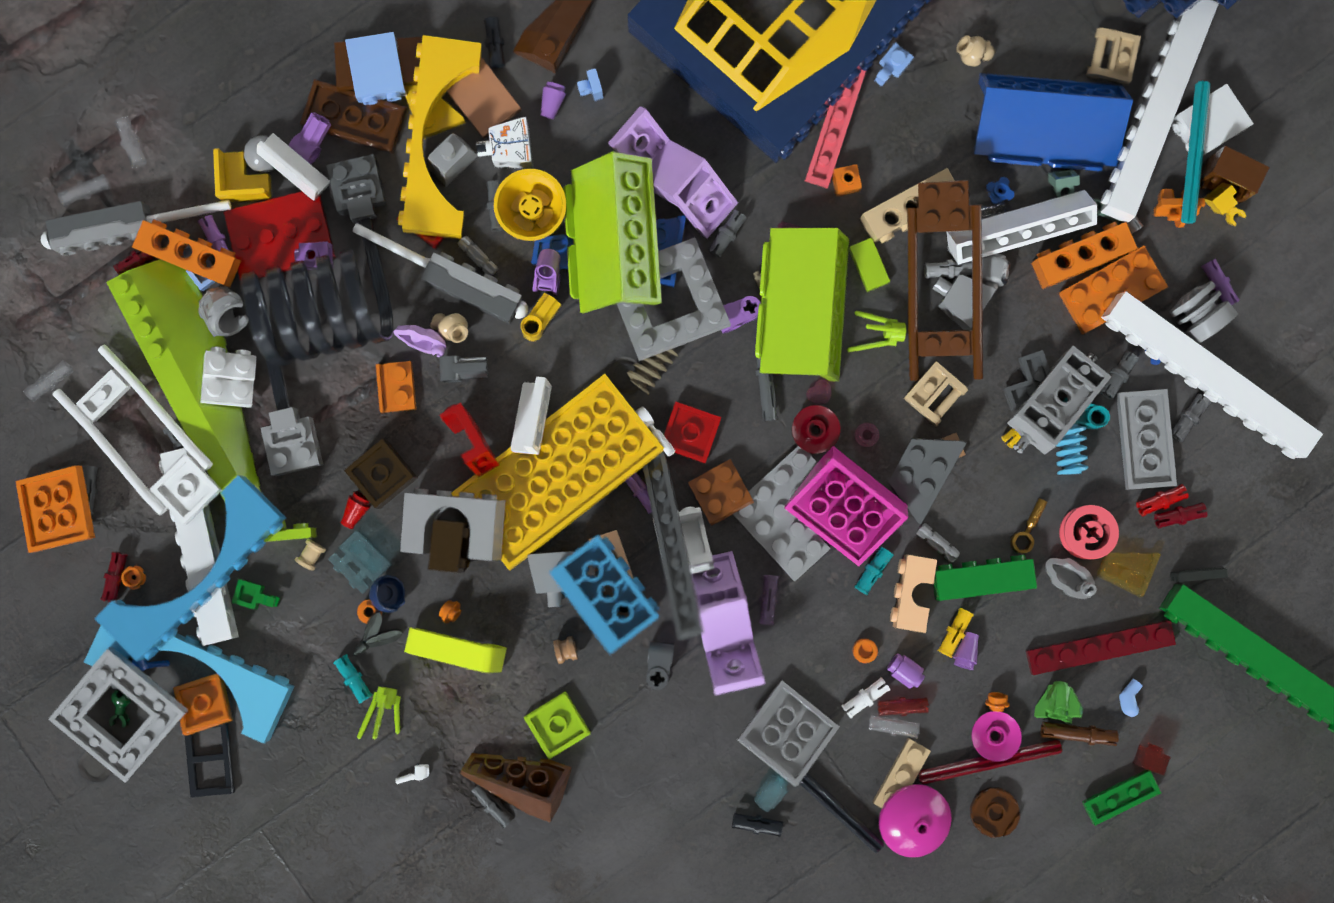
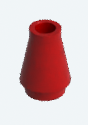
[340,491,371,529]

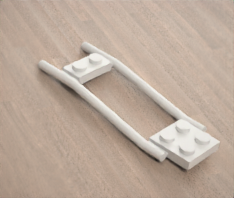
[53,345,222,525]

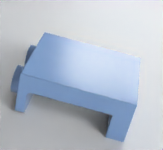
[345,32,406,105]

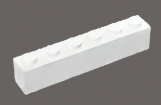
[947,190,1097,265]

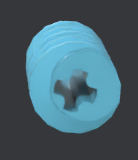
[1056,424,1088,475]

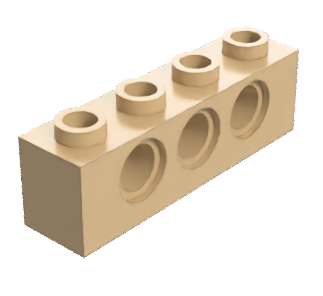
[860,168,955,244]

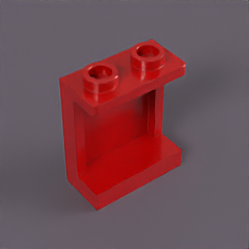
[440,402,499,477]

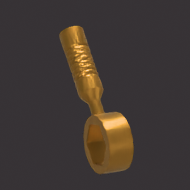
[1010,498,1048,553]

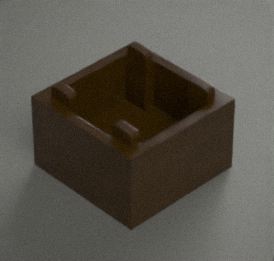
[344,439,418,509]
[428,520,470,573]

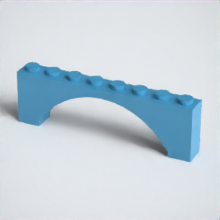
[94,475,286,661]

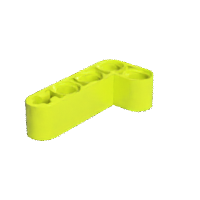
[404,627,507,673]

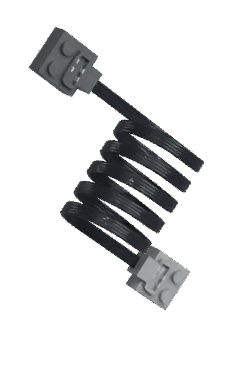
[241,154,394,476]

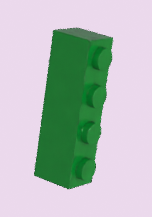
[933,555,1037,601]

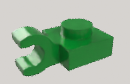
[231,579,280,610]

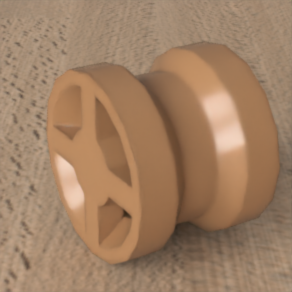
[553,636,578,664]

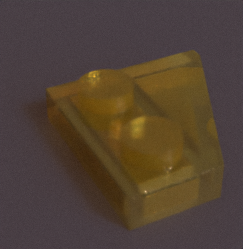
[1096,553,1161,597]

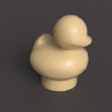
[957,35,995,67]
[430,313,468,343]

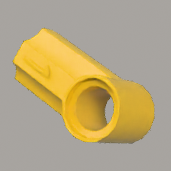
[521,293,562,341]

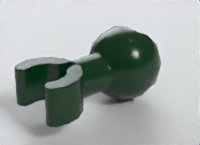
[109,689,132,728]

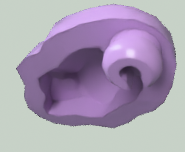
[393,325,447,357]

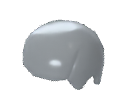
[244,135,275,173]

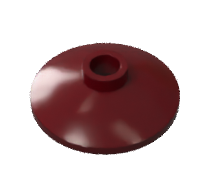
[792,405,840,454]

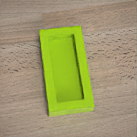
[849,238,890,292]

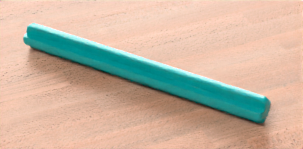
[1181,81,1211,224]

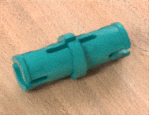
[854,547,894,595]
[333,654,373,704]

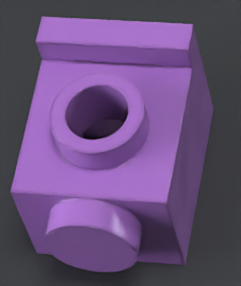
[294,242,333,270]

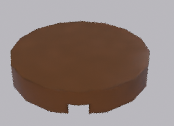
[970,787,1020,838]

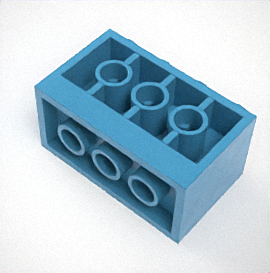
[549,535,660,654]

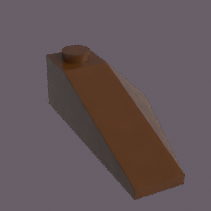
[513,0,594,74]
[460,753,571,823]

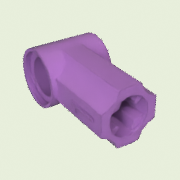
[288,113,331,164]

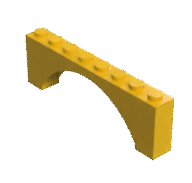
[398,35,481,239]

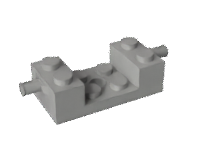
[1007,346,1111,455]

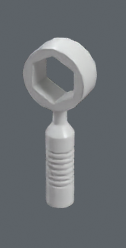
[635,406,676,456]

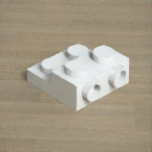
[200,347,256,408]

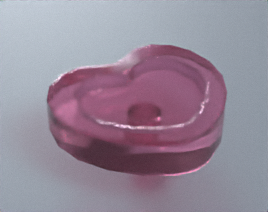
[806,379,831,404]

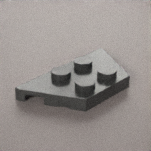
[889,438,967,524]

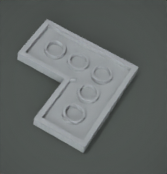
[733,446,830,582]

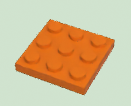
[15,466,95,553]

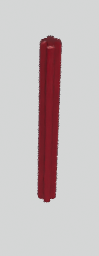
[918,740,1062,785]

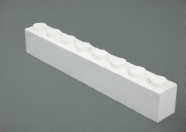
[159,448,239,646]

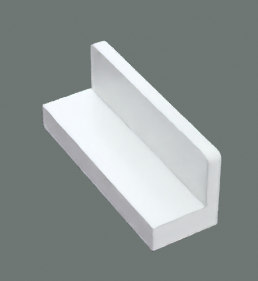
[257,133,330,201]
[510,377,552,455]

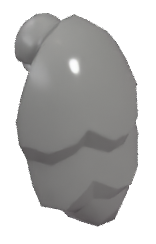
[1045,558,1097,599]

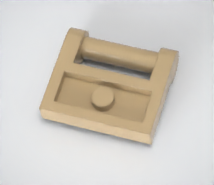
[1087,28,1141,85]
[903,361,968,427]

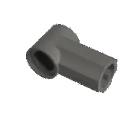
[439,356,488,382]

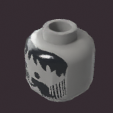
[982,254,1010,290]

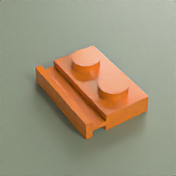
[376,361,416,413]

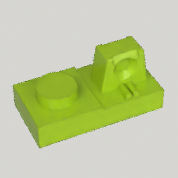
[264,520,317,542]

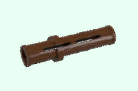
[1041,721,1119,746]

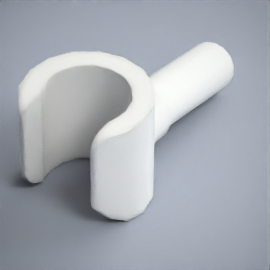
[395,764,429,784]

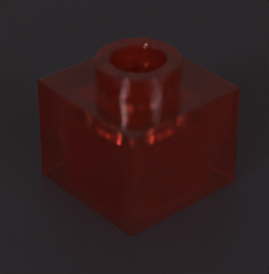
[1133,743,1170,775]

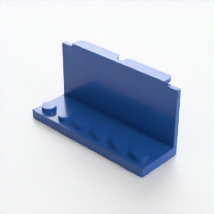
[974,73,1133,171]

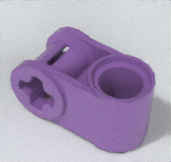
[533,249,561,295]
[721,296,761,334]

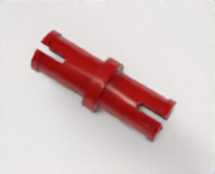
[1136,484,1189,517]

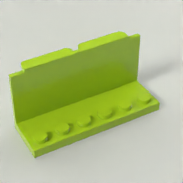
[563,152,662,313]
[755,228,849,381]

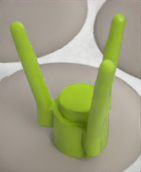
[847,311,906,352]
[357,686,401,739]

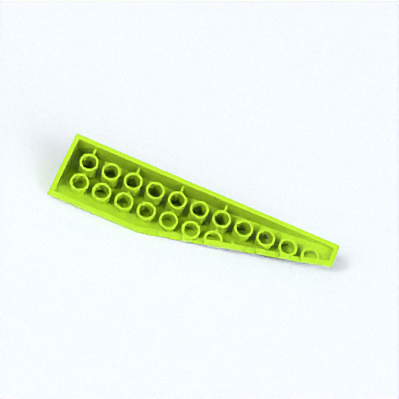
[106,259,261,501]

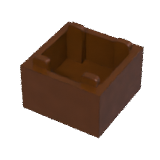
[1200,146,1270,204]

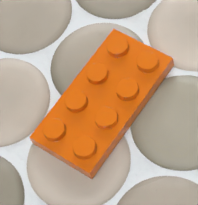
[1058,246,1168,335]

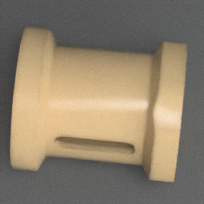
[295,539,326,571]

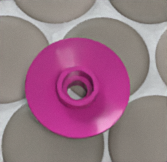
[971,711,1022,761]

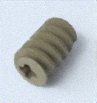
[627,349,678,394]

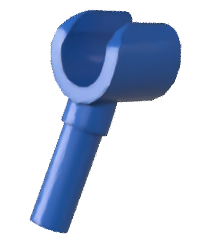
[132,659,170,671]

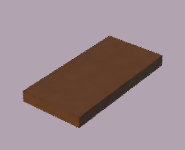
[334,37,422,91]
[300,79,407,154]

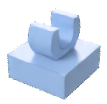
[577,68,603,101]

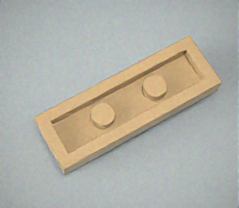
[872,738,931,808]

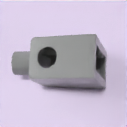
[428,133,478,187]
[932,274,996,330]
[528,551,576,607]

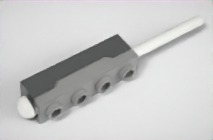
[40,200,231,255]
[353,223,529,324]

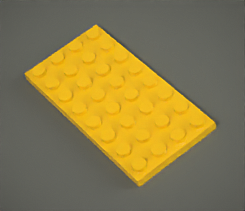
[451,374,664,570]

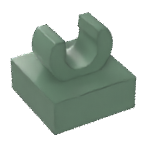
[1048,169,1080,197]

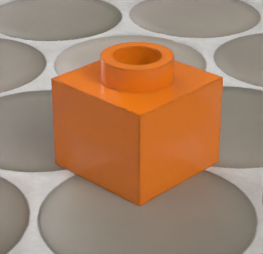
[832,164,862,197]

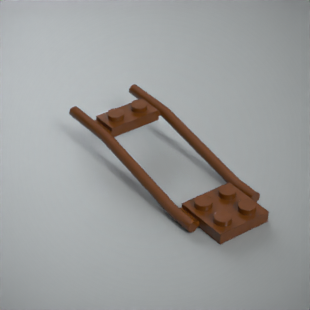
[907,180,983,381]

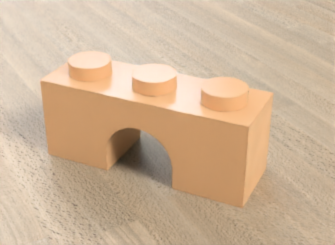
[890,555,937,633]

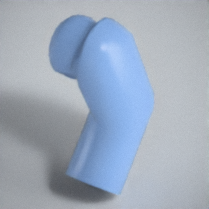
[1119,679,1143,717]

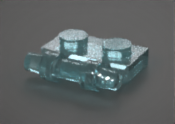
[328,530,392,594]

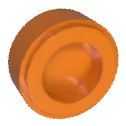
[852,638,878,663]

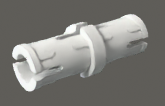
[841,677,890,718]

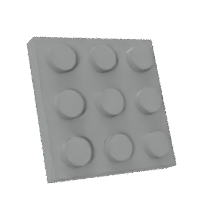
[737,680,839,787]

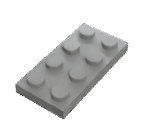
[1116,389,1177,490]

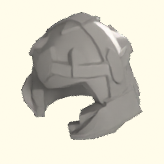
[198,286,249,337]

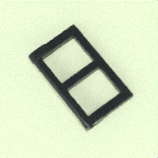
[185,722,235,798]

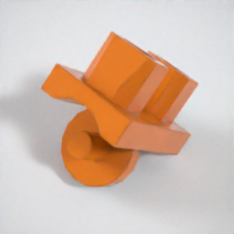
[1153,189,1205,228]

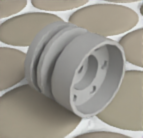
[1169,281,1238,344]

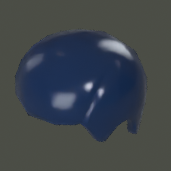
[369,575,405,613]

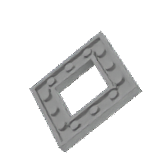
[616,237,731,361]
[48,646,188,783]

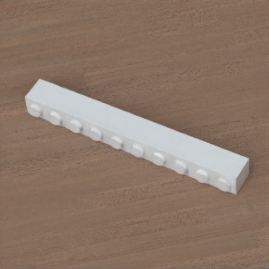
[1100,0,1219,223]
[1101,291,1323,459]

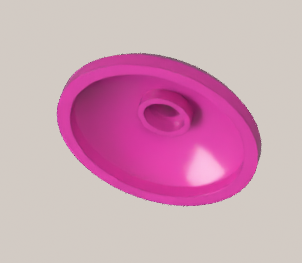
[879,784,952,857]

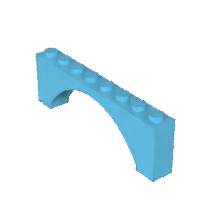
[84,626,295,744]

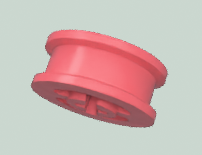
[1059,505,1119,560]

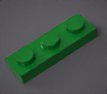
[1082,769,1161,826]

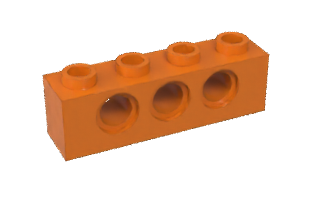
[132,219,241,287]
[1031,222,1138,289]

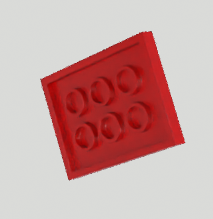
[223,191,336,281]

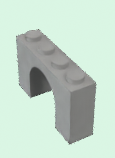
[400,488,505,561]

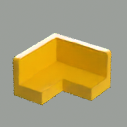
[213,148,272,202]

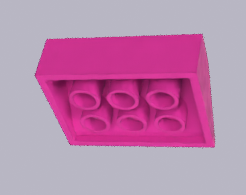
[784,446,908,566]

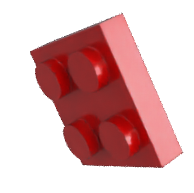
[664,401,721,463]

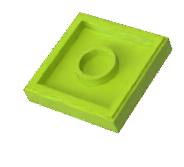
[523,691,591,759]

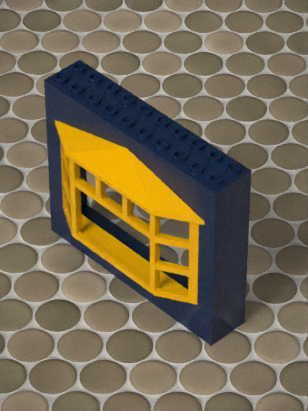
[628,0,931,163]

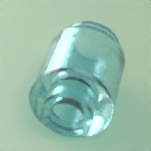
[753,774,789,812]

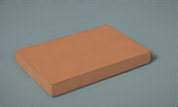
[447,57,522,139]

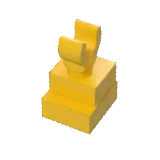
[1204,182,1246,226]

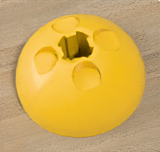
[494,169,566,241]

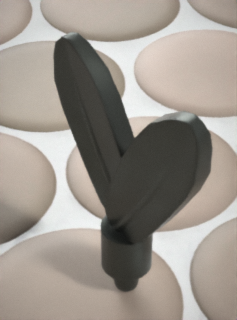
[353,611,402,656]

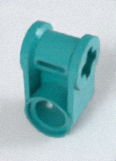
[1063,397,1110,430]

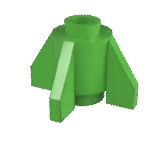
[1034,681,1083,724]

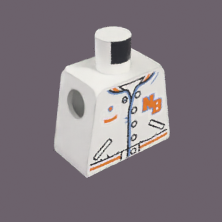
[476,117,534,168]

